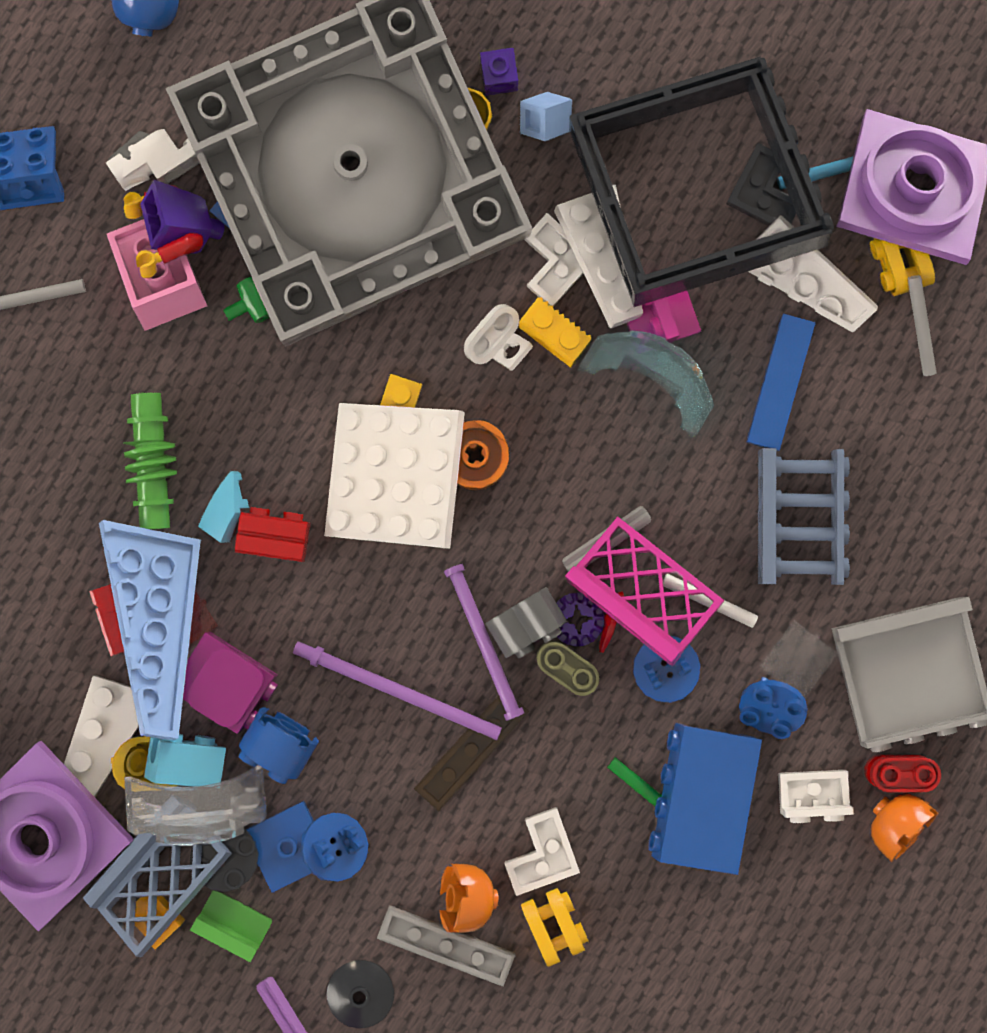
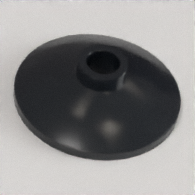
[327,960,394,1028]

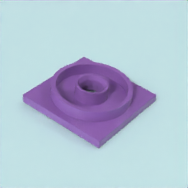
[836,109,987,265]
[0,741,134,932]

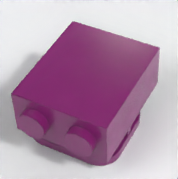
[183,632,278,734]

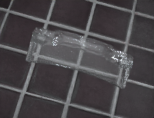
[124,765,267,846]

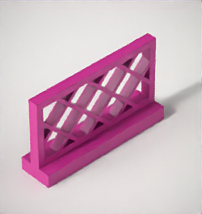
[565,517,724,667]

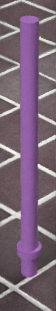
[293,641,502,740]

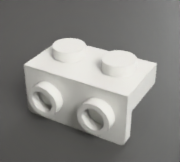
[778,770,854,823]

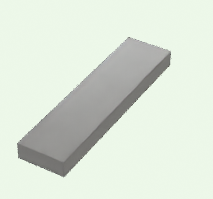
[377,905,515,987]

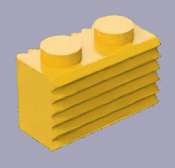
[519,297,591,368]

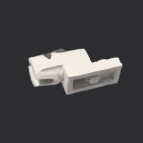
[106,129,200,191]

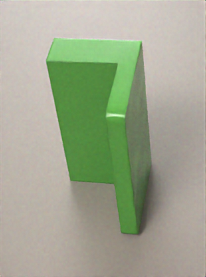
[190,891,272,962]

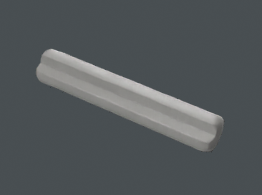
[562,506,651,572]

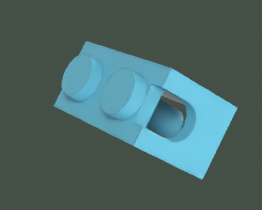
[144,734,226,788]

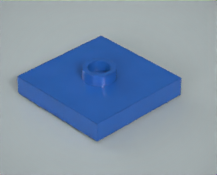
[245,801,314,893]

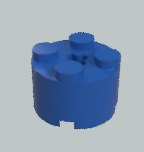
[239,708,319,784]

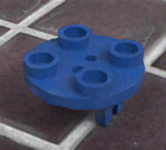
[633,636,700,703]
[739,677,808,739]
[301,813,368,882]

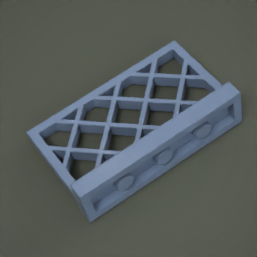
[83,795,232,957]

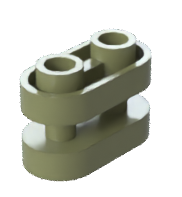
[536,641,599,696]

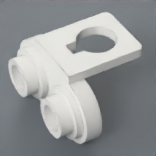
[464,304,533,371]

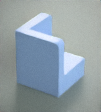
[520,92,572,141]

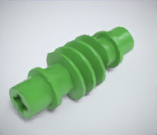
[123,393,177,529]

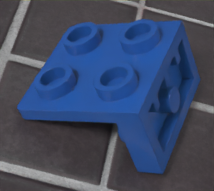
[0,126,64,210]

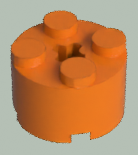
[457,420,509,490]

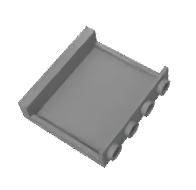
[831,597,987,752]

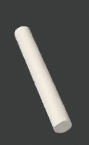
[663,574,758,628]

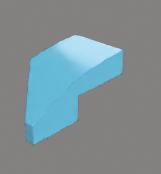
[198,471,249,543]

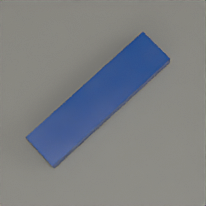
[746,313,815,452]

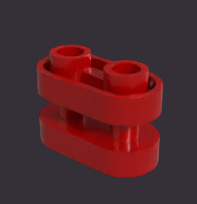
[865,754,941,792]

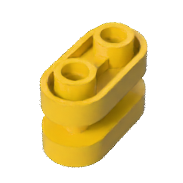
[870,238,935,296]
[521,888,589,967]

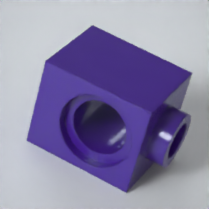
[480,48,518,96]

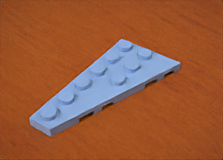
[99,520,201,741]

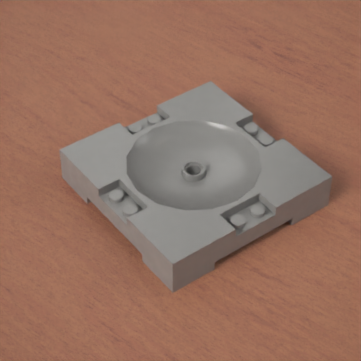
[166,0,532,347]

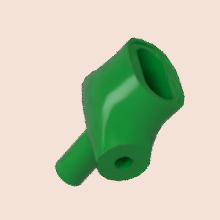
[223,277,270,323]

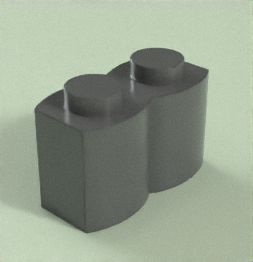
[485,587,567,659]

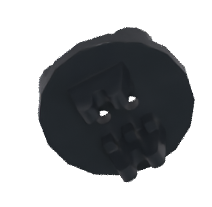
[190,823,259,892]

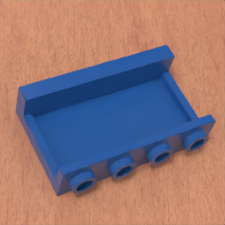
[649,723,762,875]

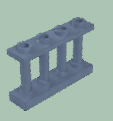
[758,448,850,585]

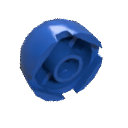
[112,0,179,37]

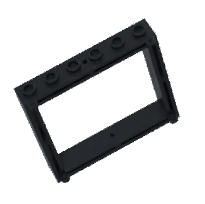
[569,56,834,307]

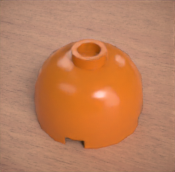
[871,794,939,862]
[440,864,499,933]

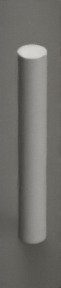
[907,275,937,376]
[0,279,86,310]

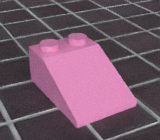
[107,219,207,331]

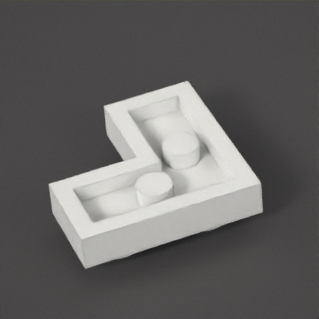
[524,213,584,307]
[505,807,580,896]

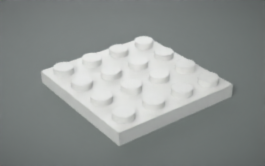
[324,403,465,549]

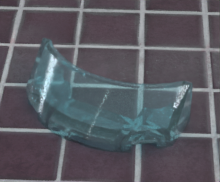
[578,331,714,438]

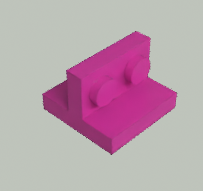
[627,291,701,354]

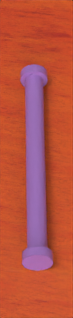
[444,564,525,721]

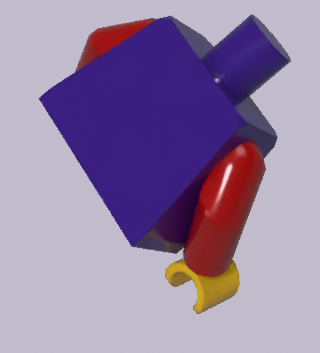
[124,180,224,278]

